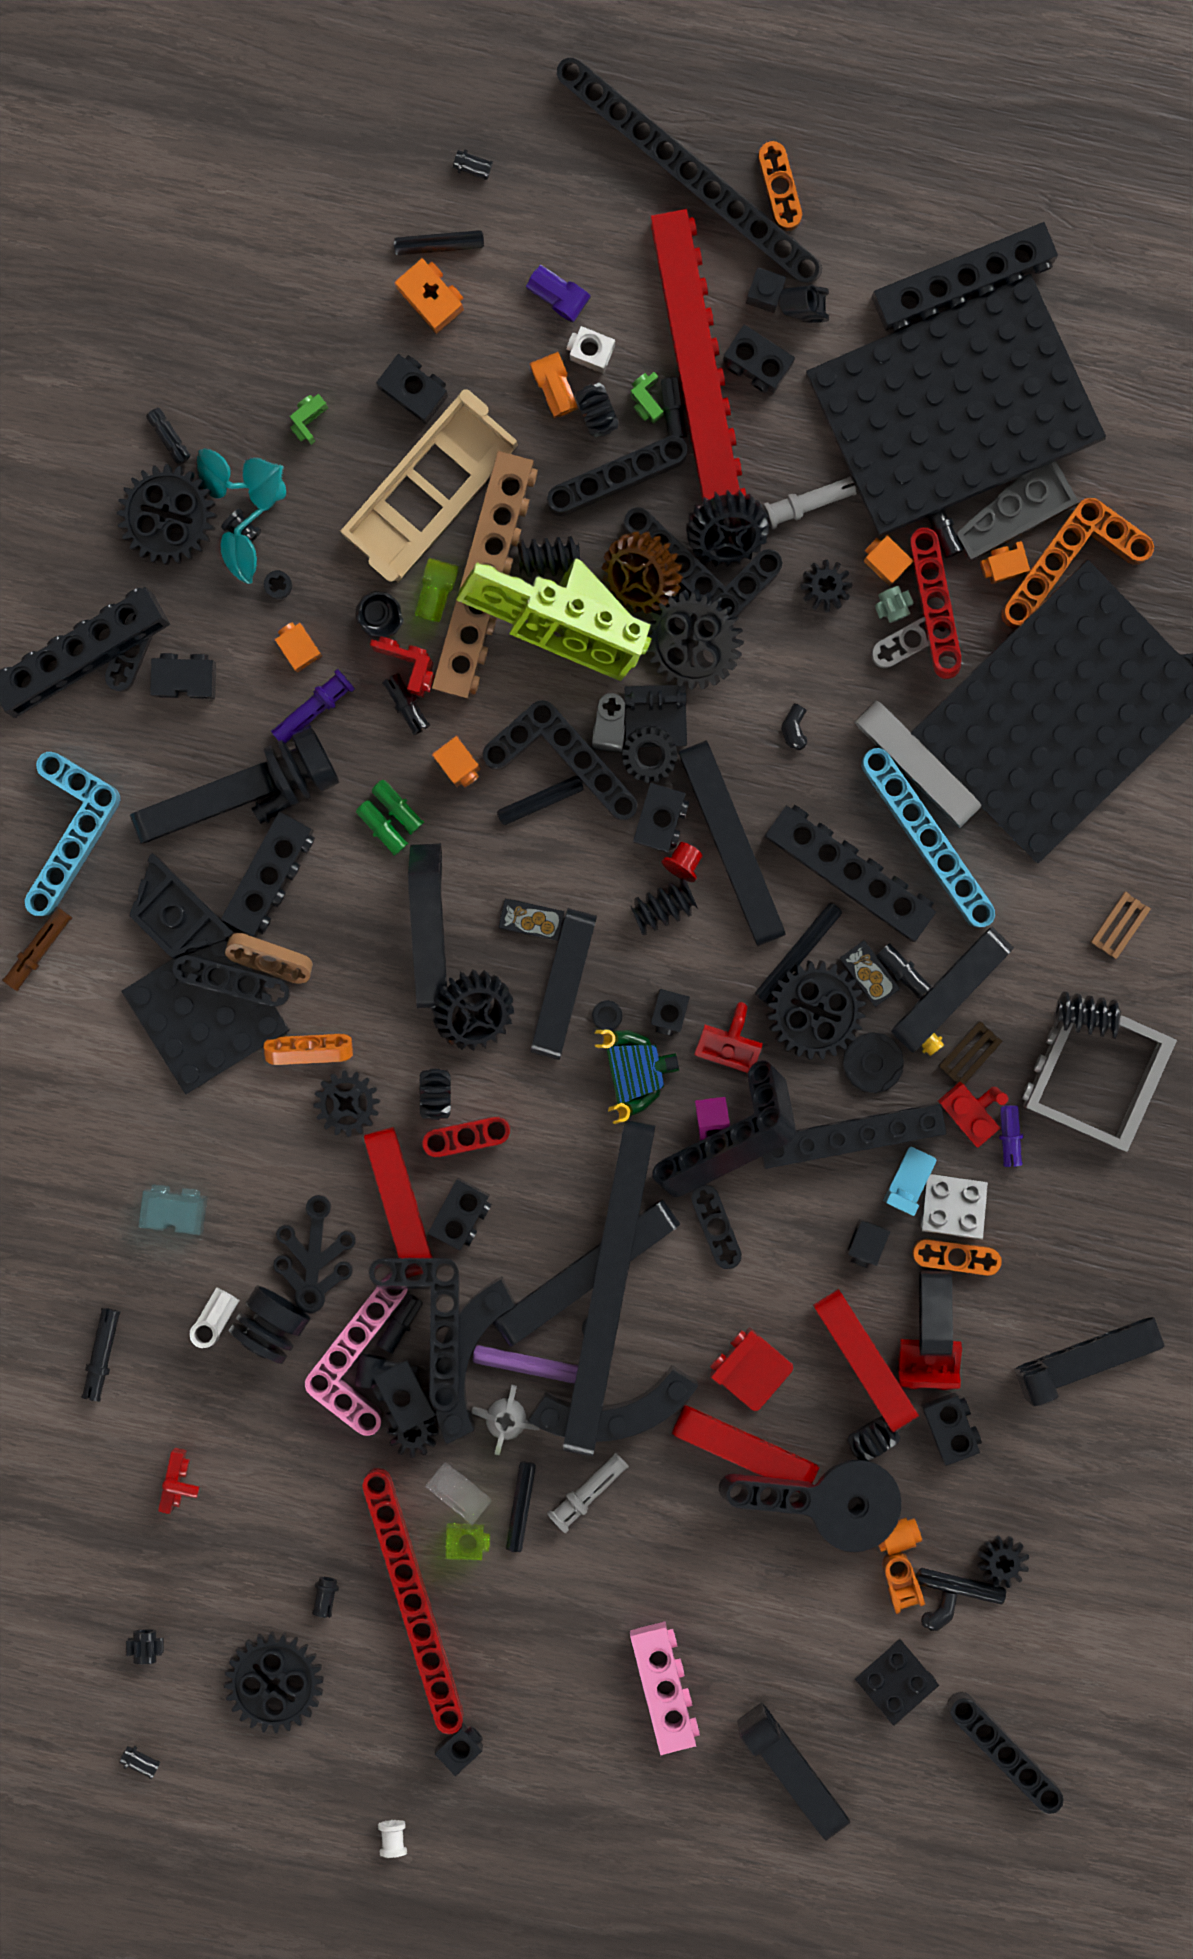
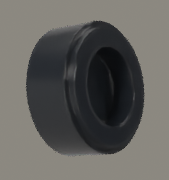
[592,1000,623,1031]

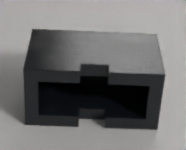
[150,653,216,699]

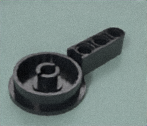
[719,1460,902,1552]

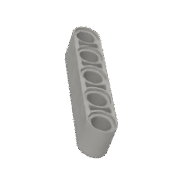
[855,700,982,828]

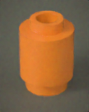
[878,1518,922,1556]

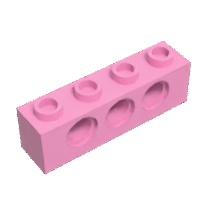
[630,1622,700,1755]

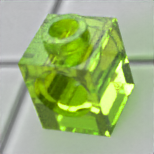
[446,1523,490,1560]

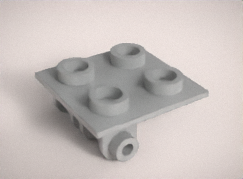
[920,1174,988,1240]

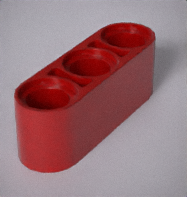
[422,1116,511,1157]

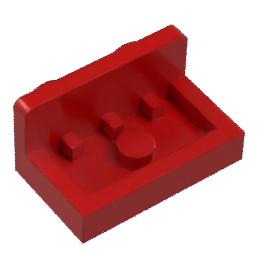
[898,1339,962,1390]

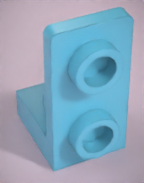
[883,1147,937,1216]

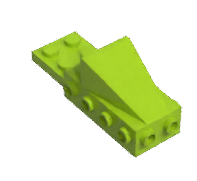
[456,559,651,681]

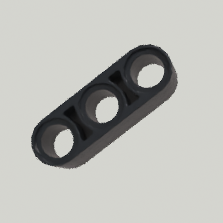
[919,1270,953,1357]

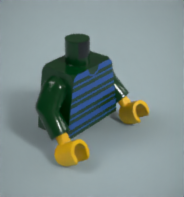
[595,1030,680,1124]

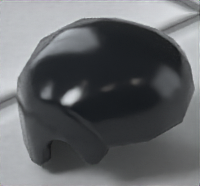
[356,591,404,638]

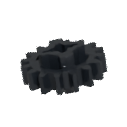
[313,1070,381,1137]

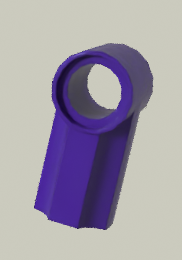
[526,264,591,323]

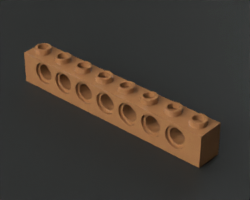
[432,451,538,700]

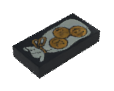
[499,898,565,941]
[839,940,900,1007]

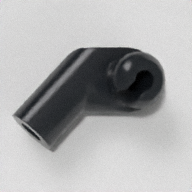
[781,703,807,750]

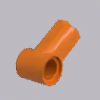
[529,352,578,418]

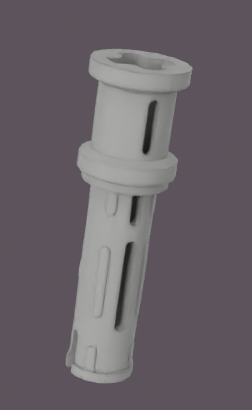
[763,476,857,529]
[547,1453,629,1533]

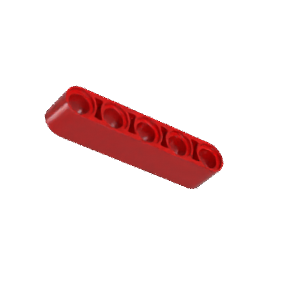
[911,528,961,679]
[364,1127,433,1278]
[813,1289,919,1432]
[671,1405,820,1493]

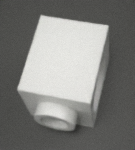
[566,326,615,374]

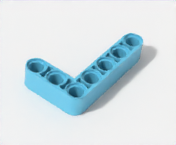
[25,752,120,916]

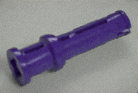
[271,668,355,744]

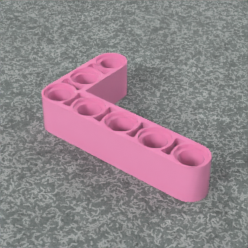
[305,1272,409,1436]

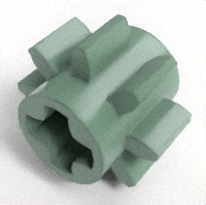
[875,586,914,623]

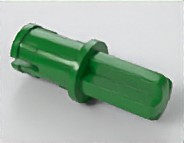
[372,780,424,835]
[356,800,409,856]

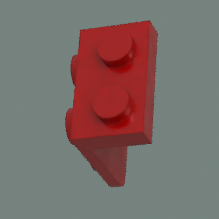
[369,636,435,698]
[710,1327,794,1411]

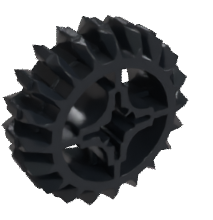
[686,489,769,567]
[431,969,515,1051]

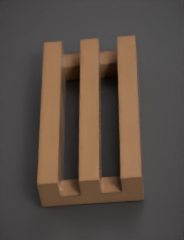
[1090,892,1151,959]

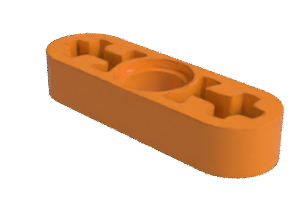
[758,141,802,231]
[263,1034,353,1065]
[912,1238,1002,1276]

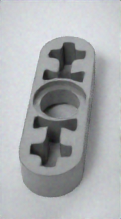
[871,617,950,668]

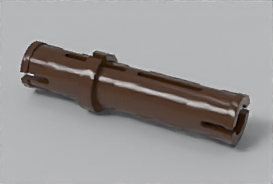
[2,906,72,991]

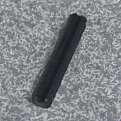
[394,230,484,255]
[497,776,583,825]
[506,1461,536,1552]
[917,1568,1006,1605]

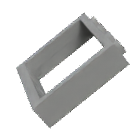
[1021,995,1177,1152]

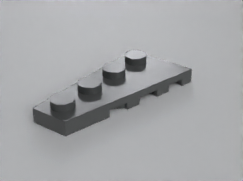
[956,461,1079,562]

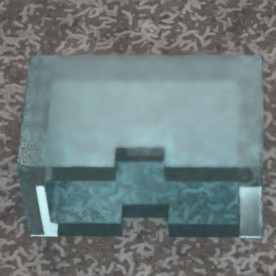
[139,1185,208,1235]

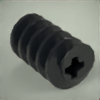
[518,536,580,578]
[630,878,698,936]
[1053,991,1121,1039]

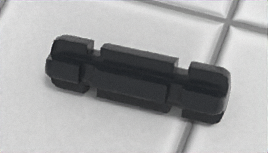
[146,407,191,464]

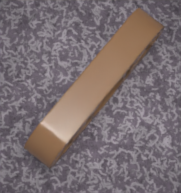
[225,933,313,984]

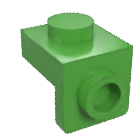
[630,372,663,424]
[290,393,328,444]

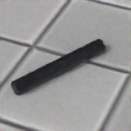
[755,903,842,1003]

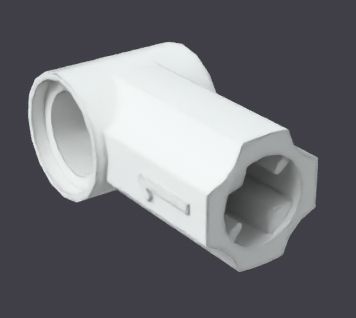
[190,1287,240,1348]

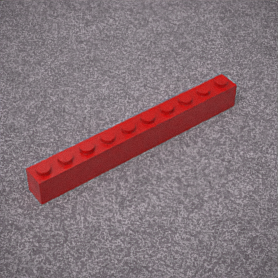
[650,209,746,501]

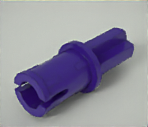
[999,1105,1024,1167]

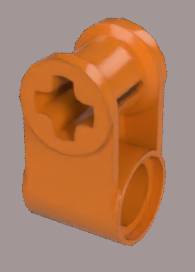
[882,1552,925,1614]

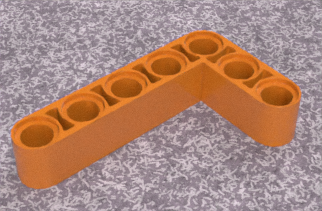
[1001,498,1154,628]

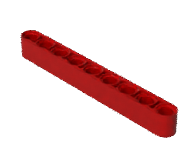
[362,1468,464,1734]

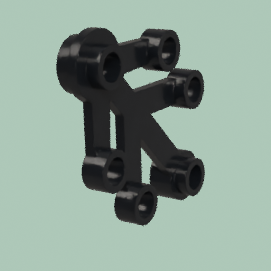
[273,1195,356,1313]

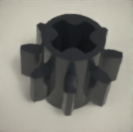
[126,1629,164,1664]

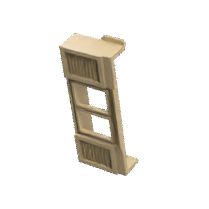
[340,390,518,583]

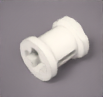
[378,1820,407,1858]

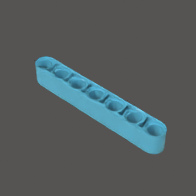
[861,748,995,928]

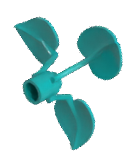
[197,448,286,584]

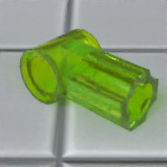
[415,557,459,623]

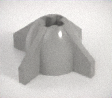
[471,1385,540,1455]

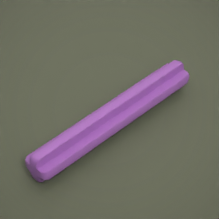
[473,1345,578,1384]

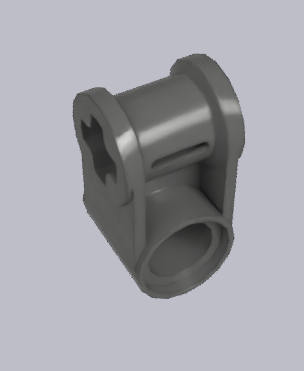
[591,693,625,753]

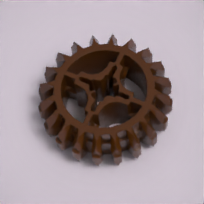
[601,531,683,614]

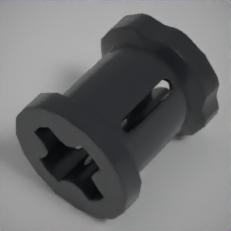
[221,508,261,542]

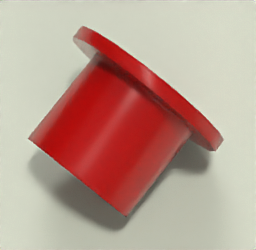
[661,842,703,882]

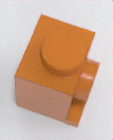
[980,541,1030,584]

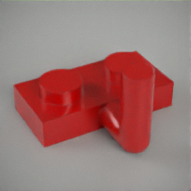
[694,1002,762,1073]
[937,1081,1008,1148]
[158,1448,200,1514]

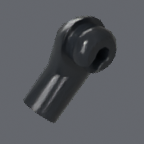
[921,1591,958,1631]

